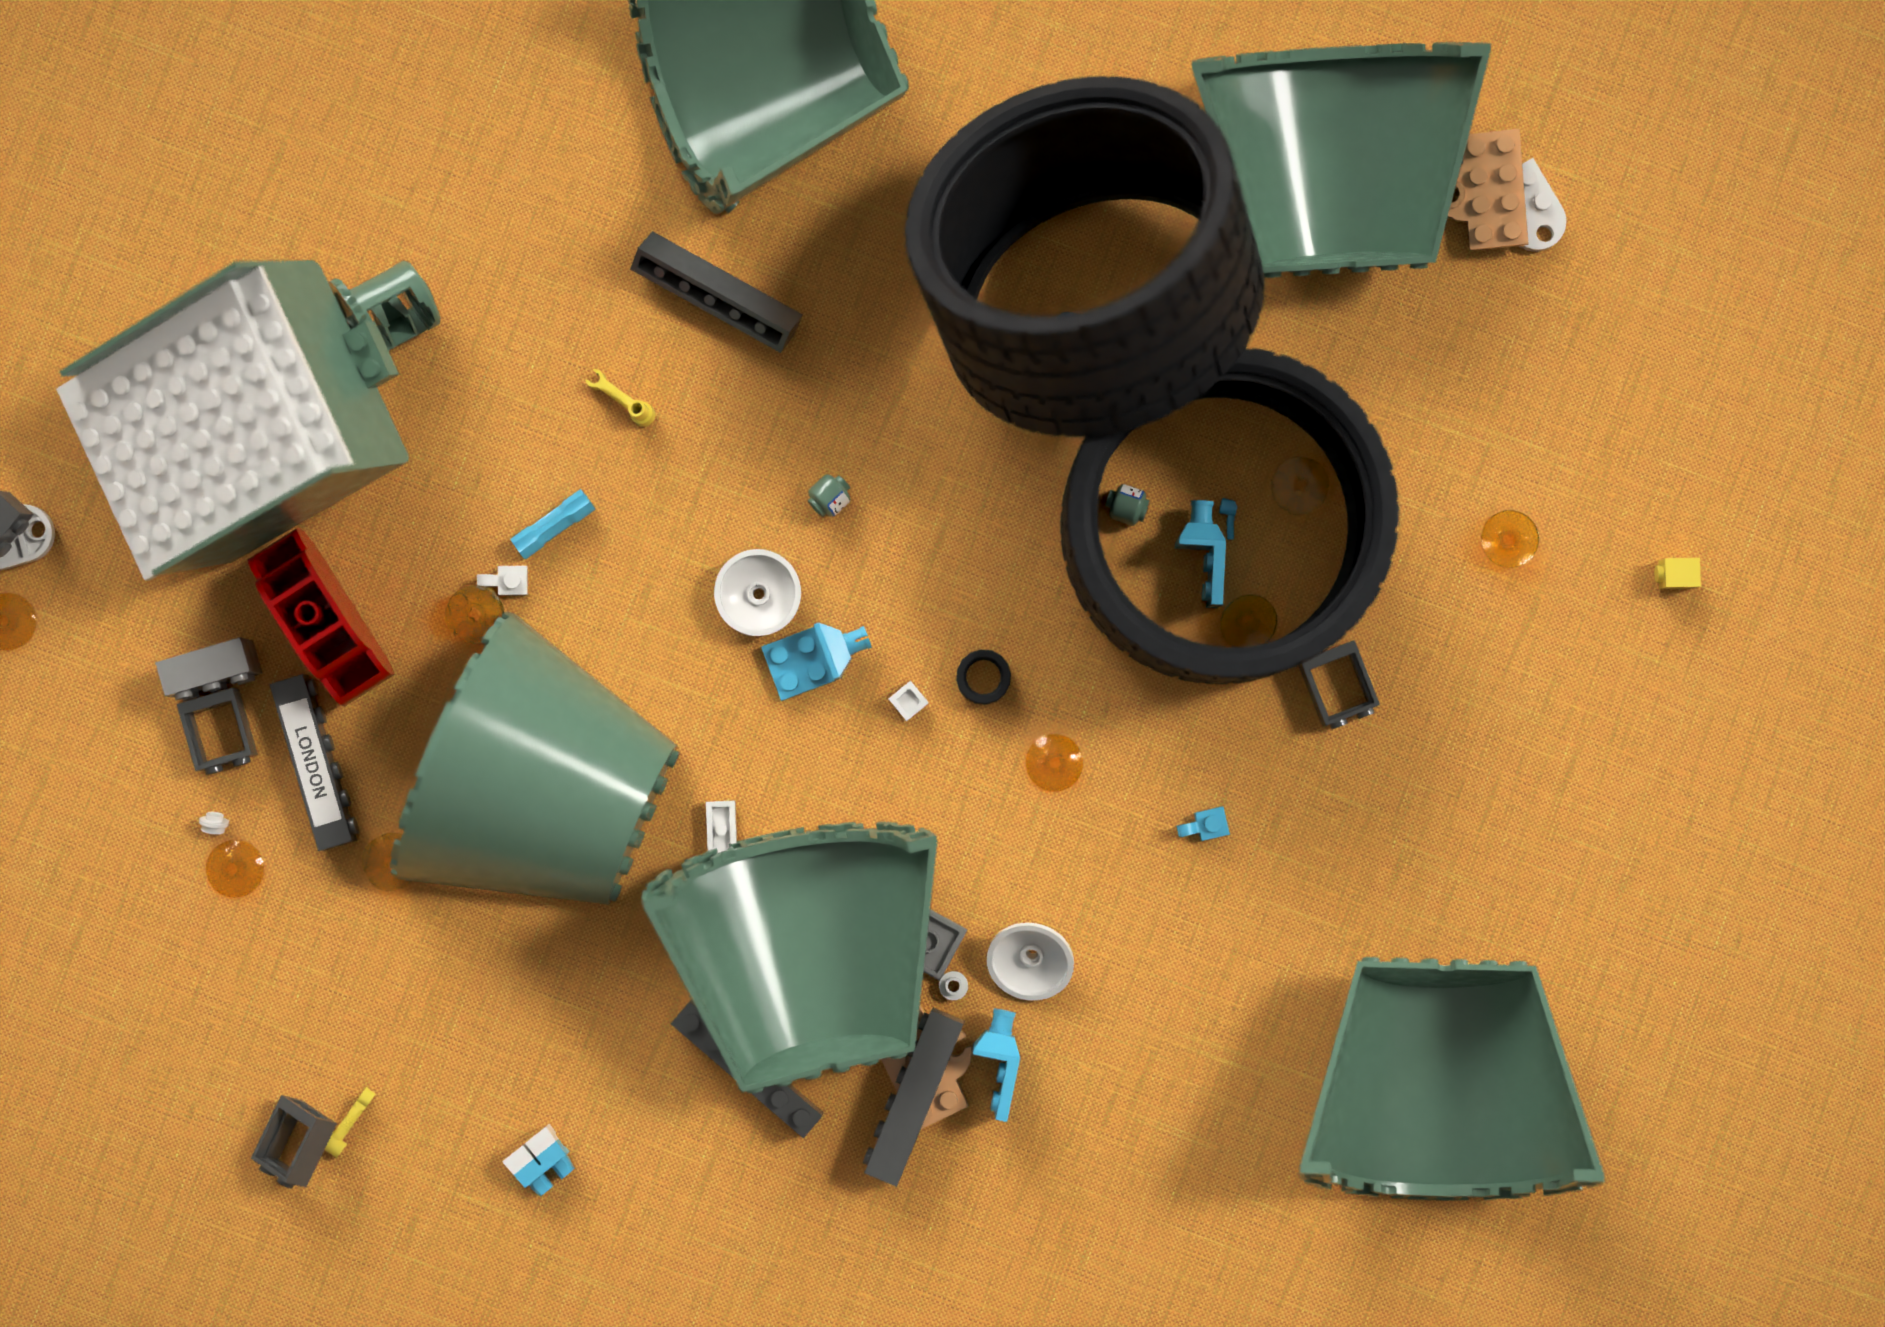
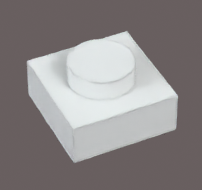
[888,681,929,721]

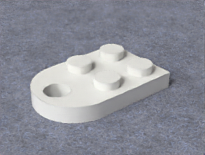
[1519,158,1566,252]
[0,504,55,571]

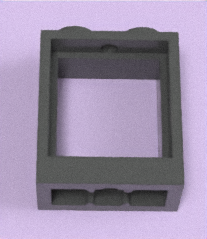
[1298,640,1380,729]
[176,688,258,775]
[251,1095,337,1188]

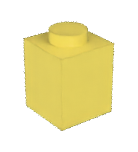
[1654,558,1701,589]

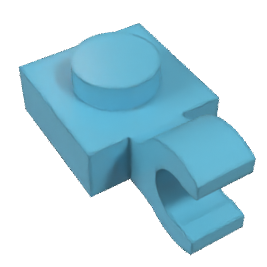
[1176,806,1230,841]

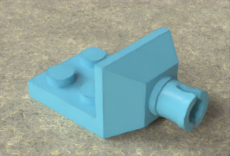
[1175,500,1226,608]
[761,623,872,701]
[972,1008,1020,1122]

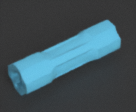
[510,489,596,560]

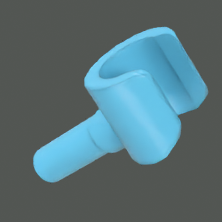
[1219,498,1237,540]

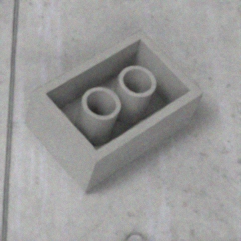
[155,637,262,702]

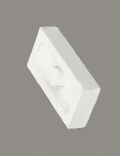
[706,801,737,853]

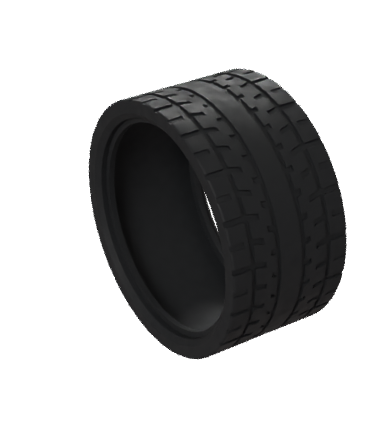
[905,76,1264,437]
[1060,348,1399,684]

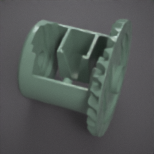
[328,260,441,351]

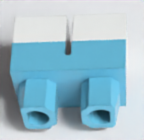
[502,1124,575,1196]

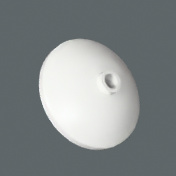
[714,549,801,636]
[987,923,1074,1000]

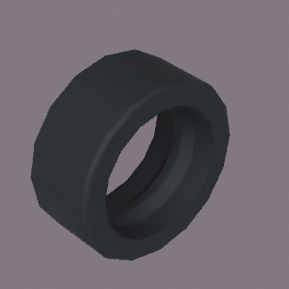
[956,649,1011,705]

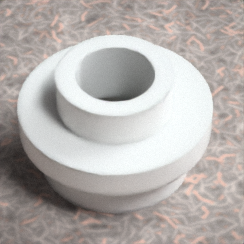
[199,812,229,834]
[939,971,968,1000]

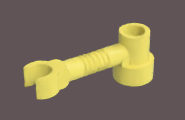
[585,369,655,427]
[325,1087,375,1158]

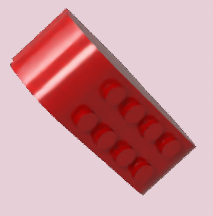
[247,528,395,707]

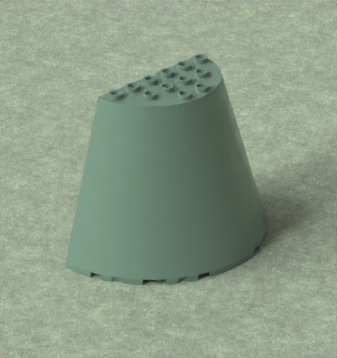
[628,0,909,210]
[1192,42,1491,278]
[390,611,680,905]
[642,822,937,1093]
[1299,957,1604,1201]

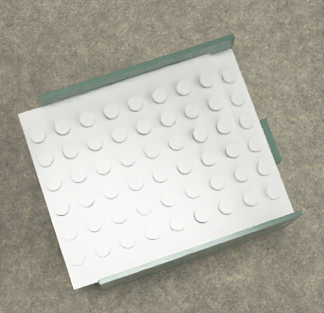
[56,260,409,581]

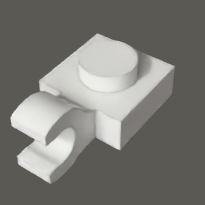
[477,566,528,596]

